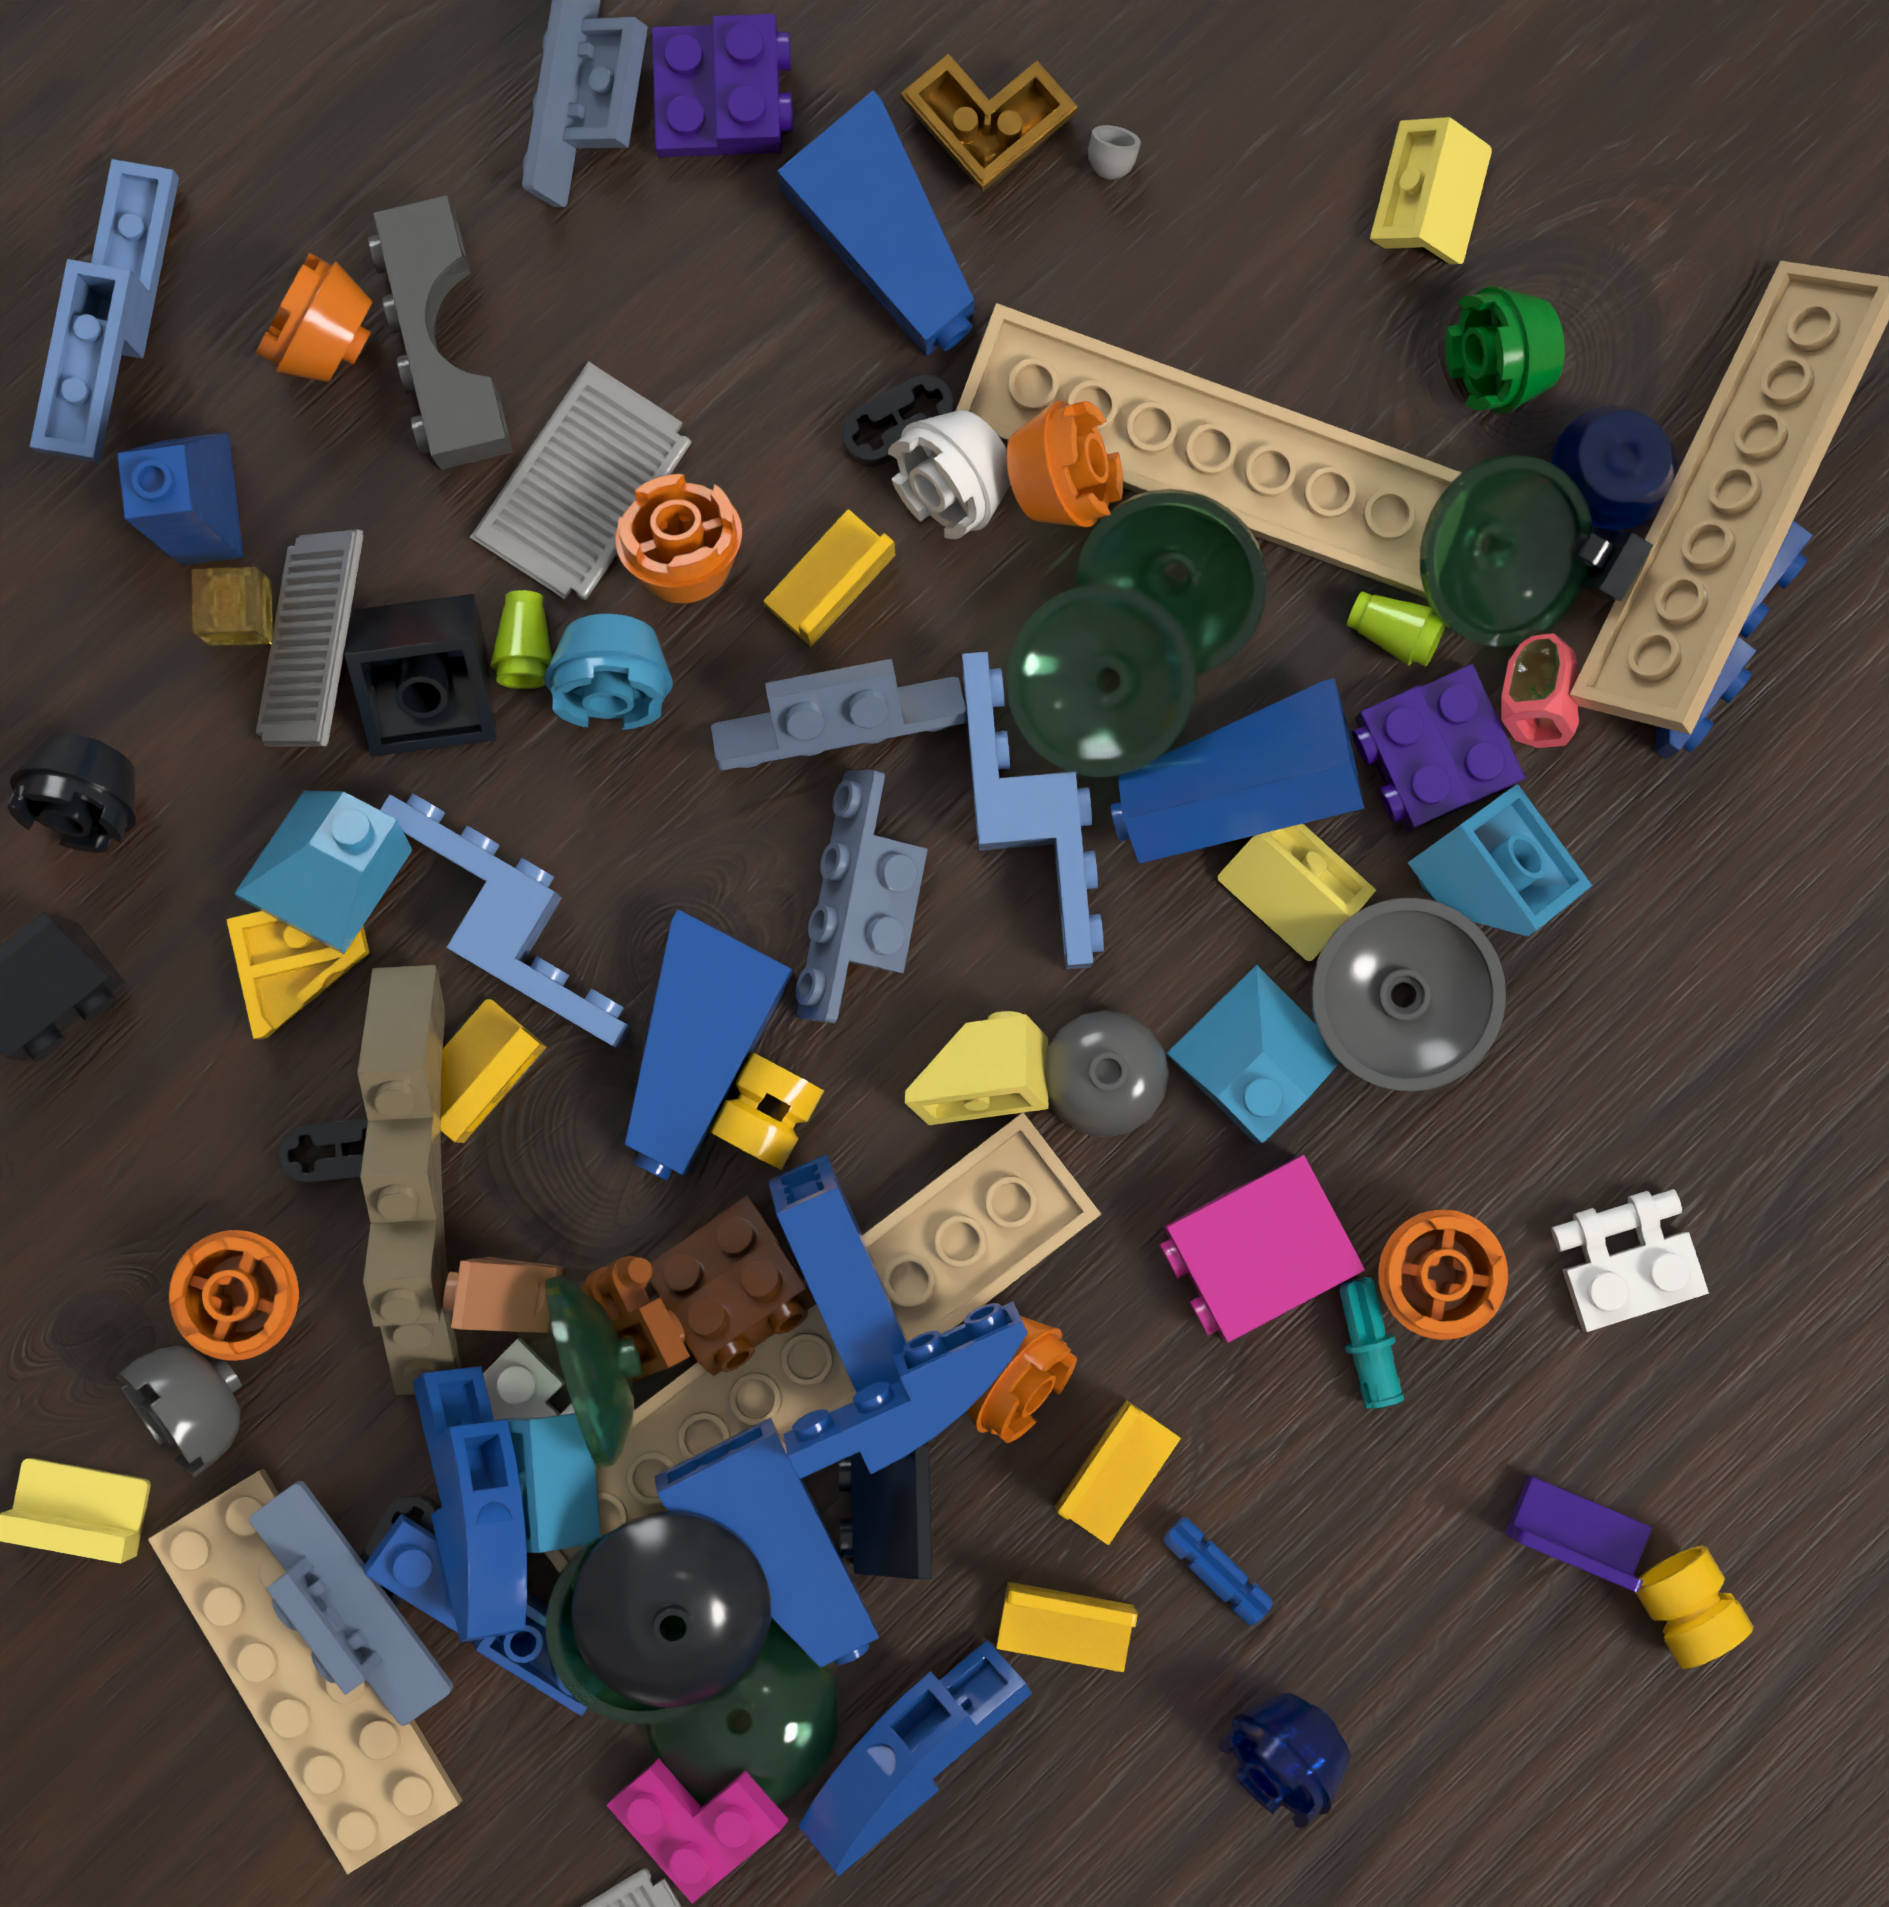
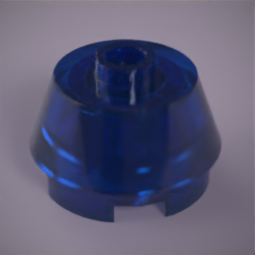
[1552,405,1678,530]
[1219,1693,1351,1828]

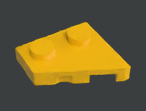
[226,911,369,1040]

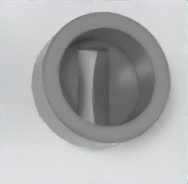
[1088,125,1141,180]

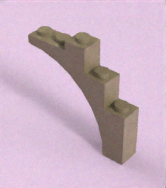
[358,965,461,1395]

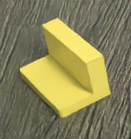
[1370,117,1492,264]
[1218,824,1376,961]
[0,1458,151,1564]

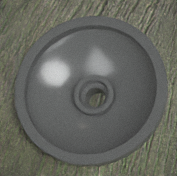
[1311,898,1506,1091]

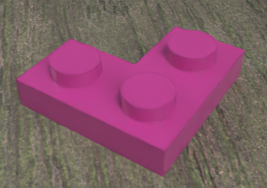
[606,1758,789,1904]

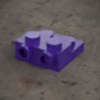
[652,14,793,157]
[1352,664,1526,833]

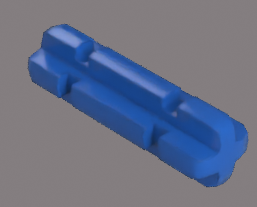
[1163,1517,1273,1626]

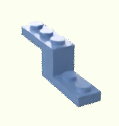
[30,159,179,464]
[962,652,1104,970]
[380,793,631,1049]

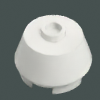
[888,410,1011,539]

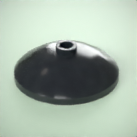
[572,1511,771,1707]

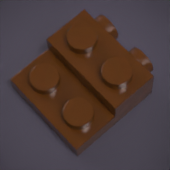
[650,1195,816,1376]

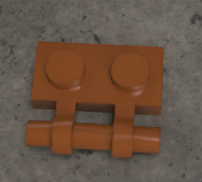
[581,1256,690,1387]

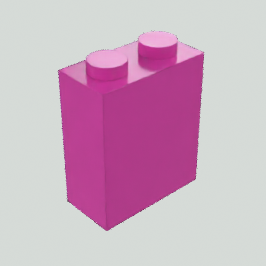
[1159,1155,1365,1343]

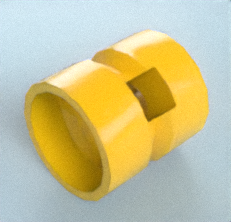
[709,1052,824,1170]
[1635,1545,1754,1669]

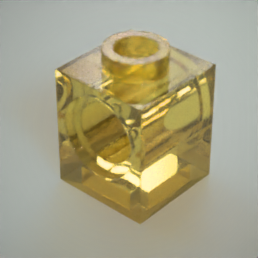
[192,567,273,646]

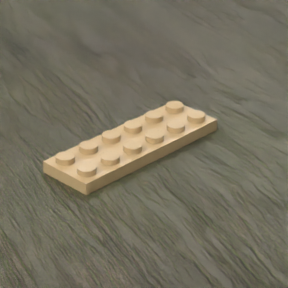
[148,1469,462,1875]

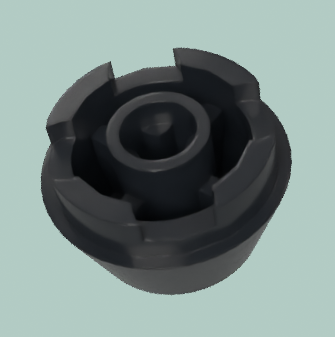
[8,733,136,853]

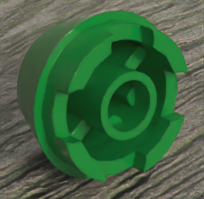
[1445,286,1565,414]

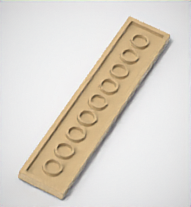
[544,1113,1101,1592]

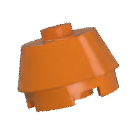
[255,253,373,382]
[1007,401,1123,527]
[615,474,742,603]
[1378,1210,1508,1340]
[169,1230,299,1361]
[966,1316,1077,1443]

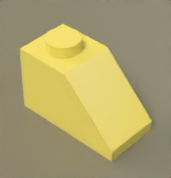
[905,1011,1048,1125]

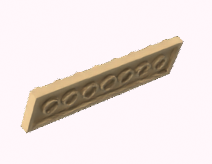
[1570,261,1889,735]
[956,303,1471,598]

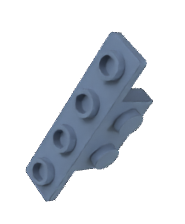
[522,0,648,207]
[711,659,968,770]
[796,770,928,1023]
[249,1481,453,1726]

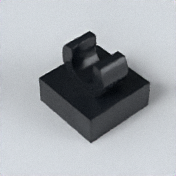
[1567,531,1653,601]

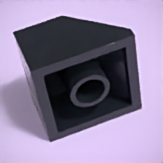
[344,594,497,757]
[0,912,125,1062]
[838,1441,932,1580]

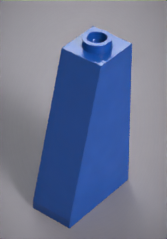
[777,90,974,357]
[117,432,244,566]
[1111,678,1364,864]
[625,909,794,1180]
[768,1154,908,1393]
[654,1417,879,1668]

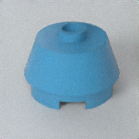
[544,614,673,730]

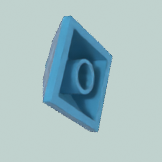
[1408,784,1593,936]
[234,790,412,954]
[1166,965,1339,1145]

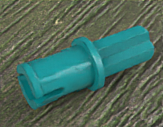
[1339,1277,1405,1409]

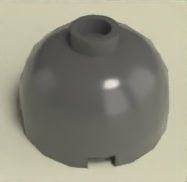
[1045,1010,1169,1138]
[116,1346,242,1478]

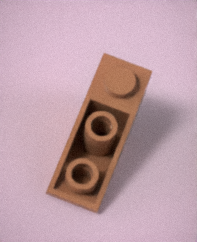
[443,1257,564,1333]

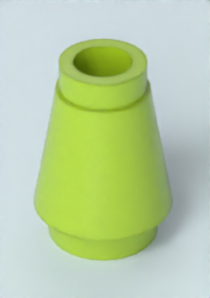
[490,590,552,689]
[1347,591,1447,667]

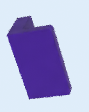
[1505,1475,1652,1593]

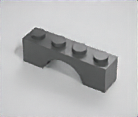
[368,195,514,470]

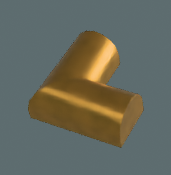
[901,54,1078,192]

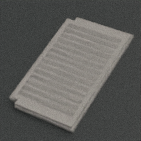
[470,361,692,600]
[256,529,364,747]

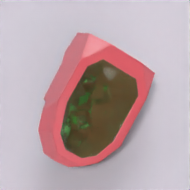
[1501,633,1579,748]

